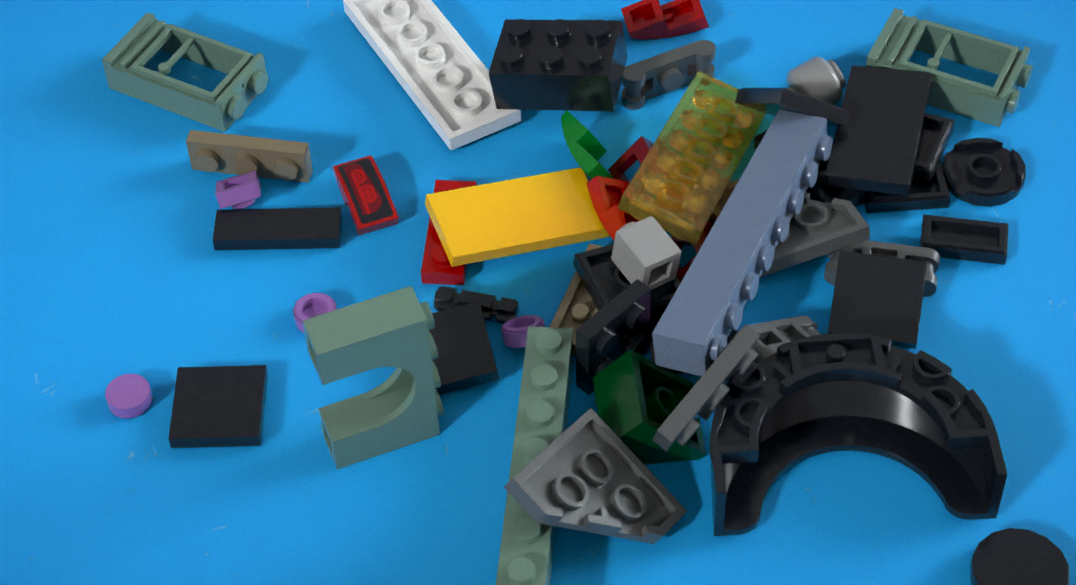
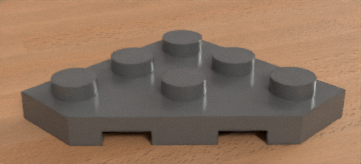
[700,179,870,278]
[652,324,760,452]
[504,408,687,544]

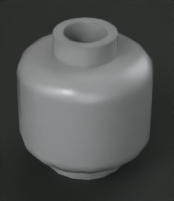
[786,56,846,105]

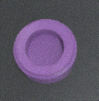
[293,293,337,333]
[501,315,545,348]
[105,374,152,418]

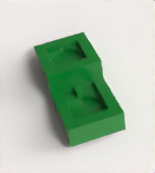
[561,111,614,180]

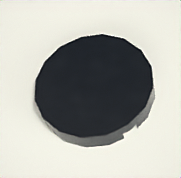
[942,138,1025,207]
[970,528,1069,585]

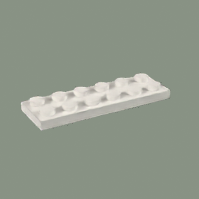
[343,0,521,150]

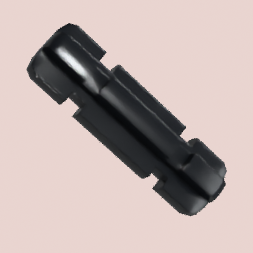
[434,286,519,324]

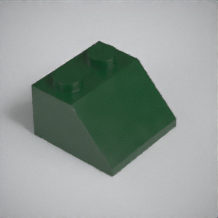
[593,349,706,465]

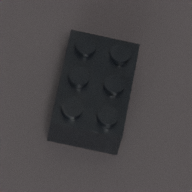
[488,19,628,112]

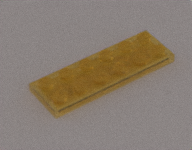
[618,71,766,245]

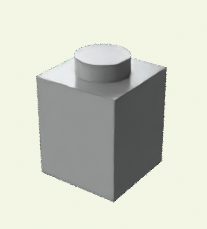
[611,216,682,290]

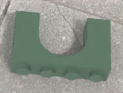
[302,286,444,469]

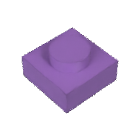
[215,170,261,209]

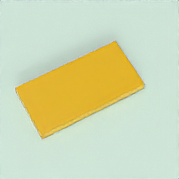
[425,167,609,267]

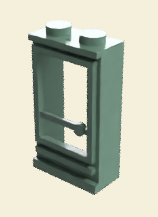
[866,8,1033,127]
[102,12,268,132]

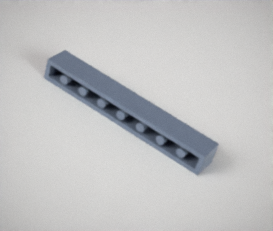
[652,109,832,376]

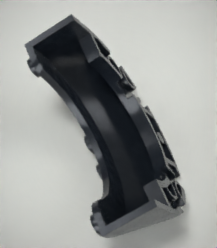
[710,333,1007,536]

